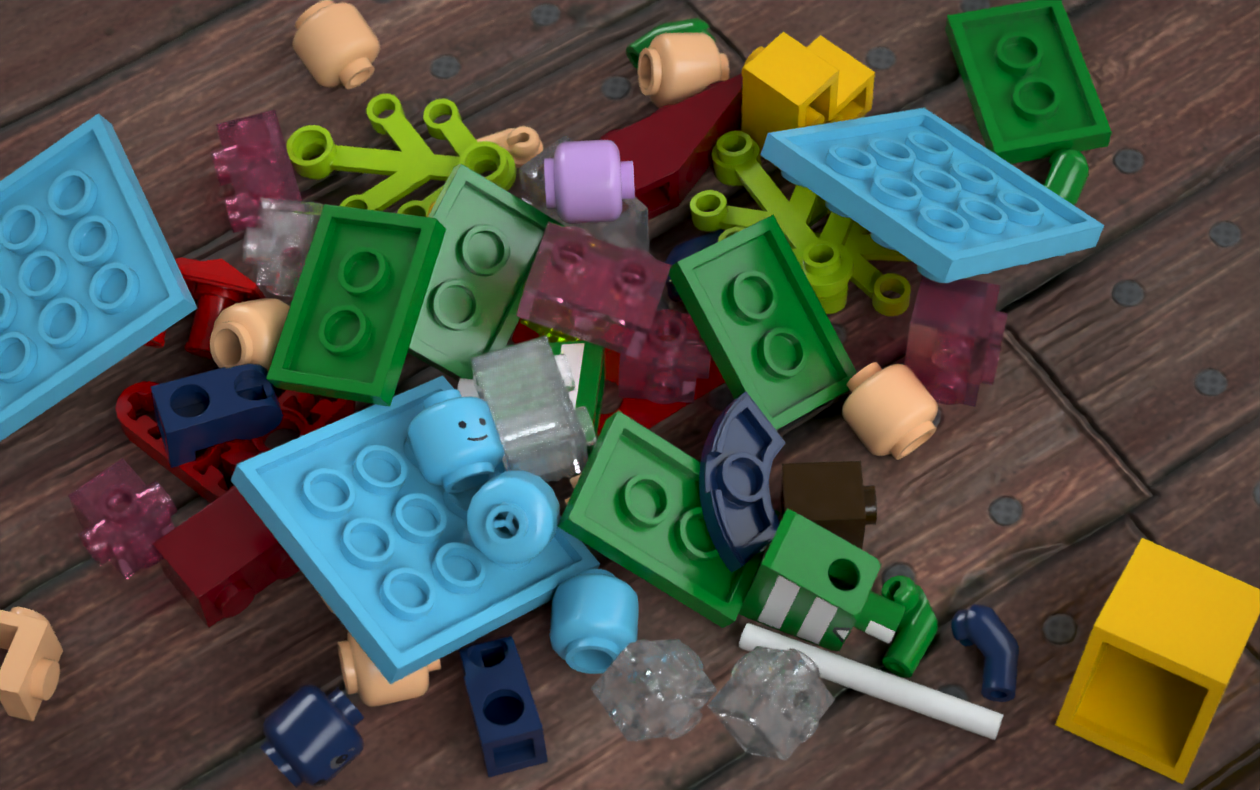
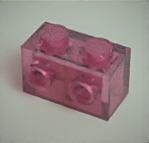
[211,109,312,261]
[516,222,671,359]
[905,275,1008,407]

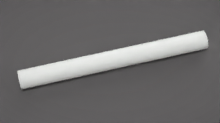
[739,623,1004,740]

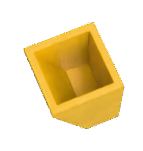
[1055,538,1260,784]

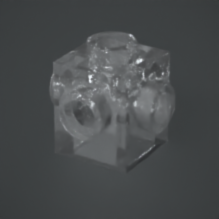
[243,197,323,297]
[590,639,717,742]
[708,646,835,761]

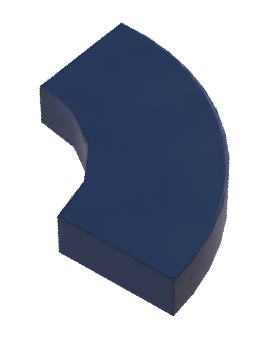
[699,391,786,573]

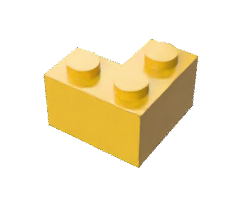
[740,32,875,170]

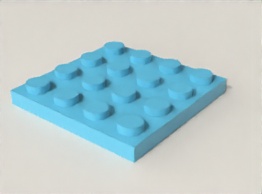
[760,108,1104,283]
[0,113,197,441]
[231,375,600,684]

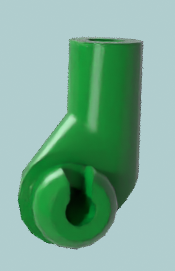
[1042,148,1089,205]

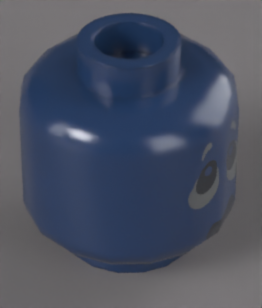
[260,685,365,788]

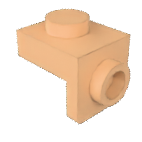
[0,607,63,722]

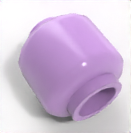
[544,140,635,224]

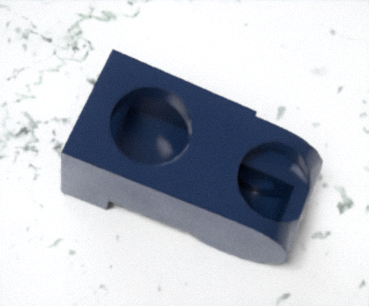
[151,364,283,468]
[458,636,548,778]

